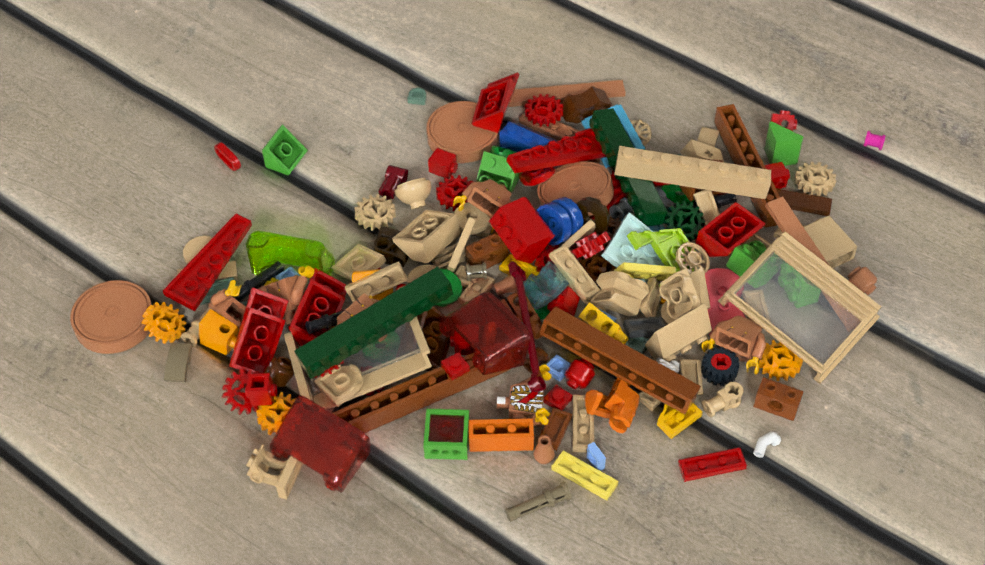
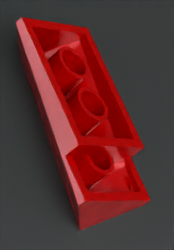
[472,72,520,133]
[289,268,347,346]
[229,287,289,374]

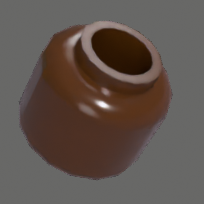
[264,356,294,387]

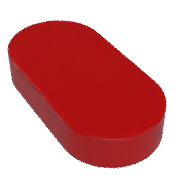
[214,142,241,171]

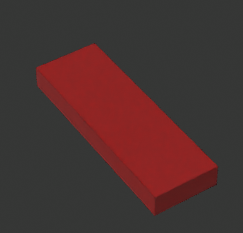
[678,447,747,482]

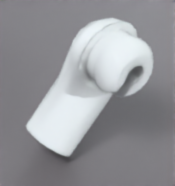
[656,357,680,373]
[753,431,781,458]

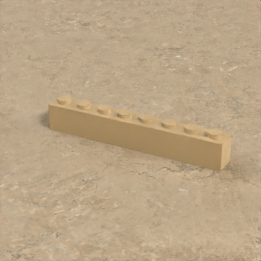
[614,146,771,199]

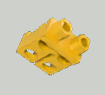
[578,302,629,344]

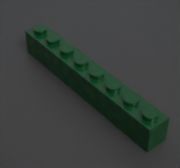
[589,108,667,226]
[294,266,453,379]

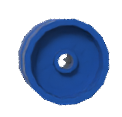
[536,197,583,246]

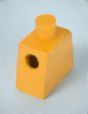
[199,309,238,355]

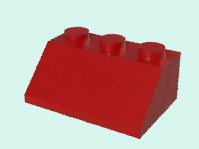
[489,197,555,264]
[696,202,766,257]

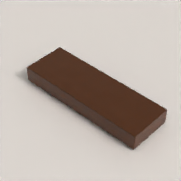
[776,188,832,216]

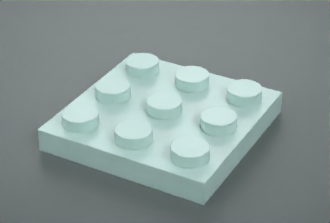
[601,212,664,283]

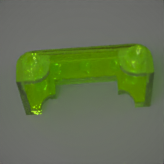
[245,231,335,276]

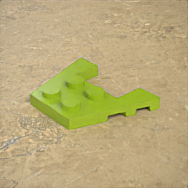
[627,228,695,287]

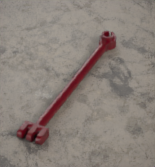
[508,261,546,393]

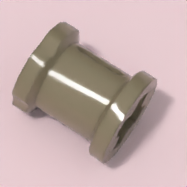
[466,262,487,281]

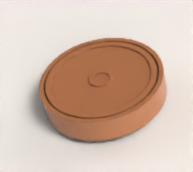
[426,101,499,163]
[537,161,614,217]
[70,280,154,354]

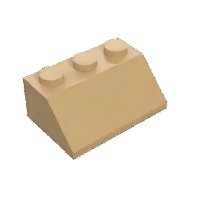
[392,210,461,263]
[645,304,712,362]

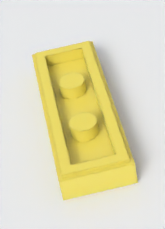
[614,262,676,281]
[552,450,619,501]

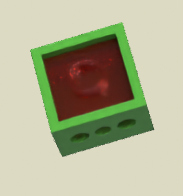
[423,409,470,460]

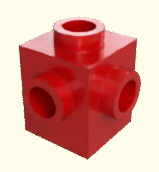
[770,111,797,131]

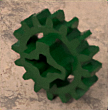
[663,201,705,242]

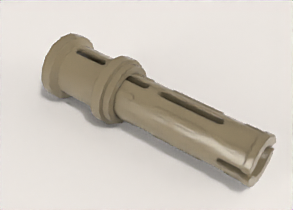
[505,481,572,522]

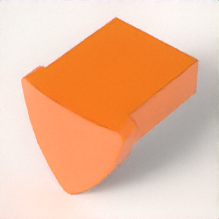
[585,390,611,419]

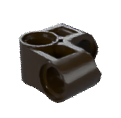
[374,226,409,268]

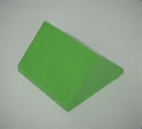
[764,121,804,166]
[262,125,308,175]

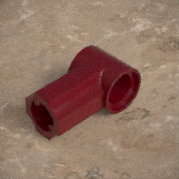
[379,165,408,200]

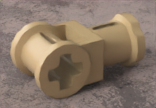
[701,382,743,418]

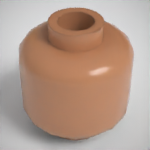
[847,266,877,295]

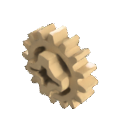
[795,161,836,196]
[354,194,396,231]

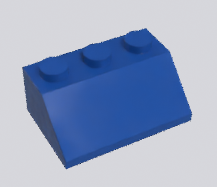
[499,122,557,152]

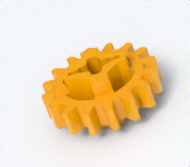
[142,302,186,344]
[758,340,803,381]
[256,392,303,437]

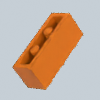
[469,418,534,452]

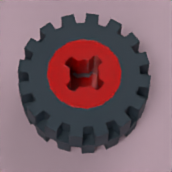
[701,347,740,386]

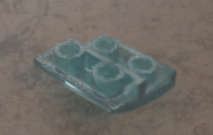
[523,261,569,310]

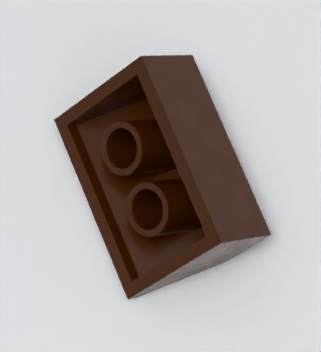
[396,307,456,371]

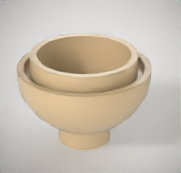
[394,178,431,210]

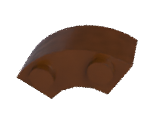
[561,86,612,124]

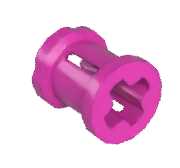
[863,130,886,151]

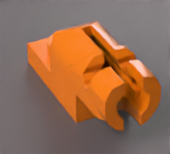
[604,377,640,433]

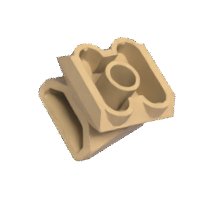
[659,267,710,320]
[590,270,649,317]

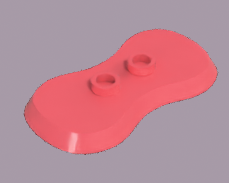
[705,268,746,336]

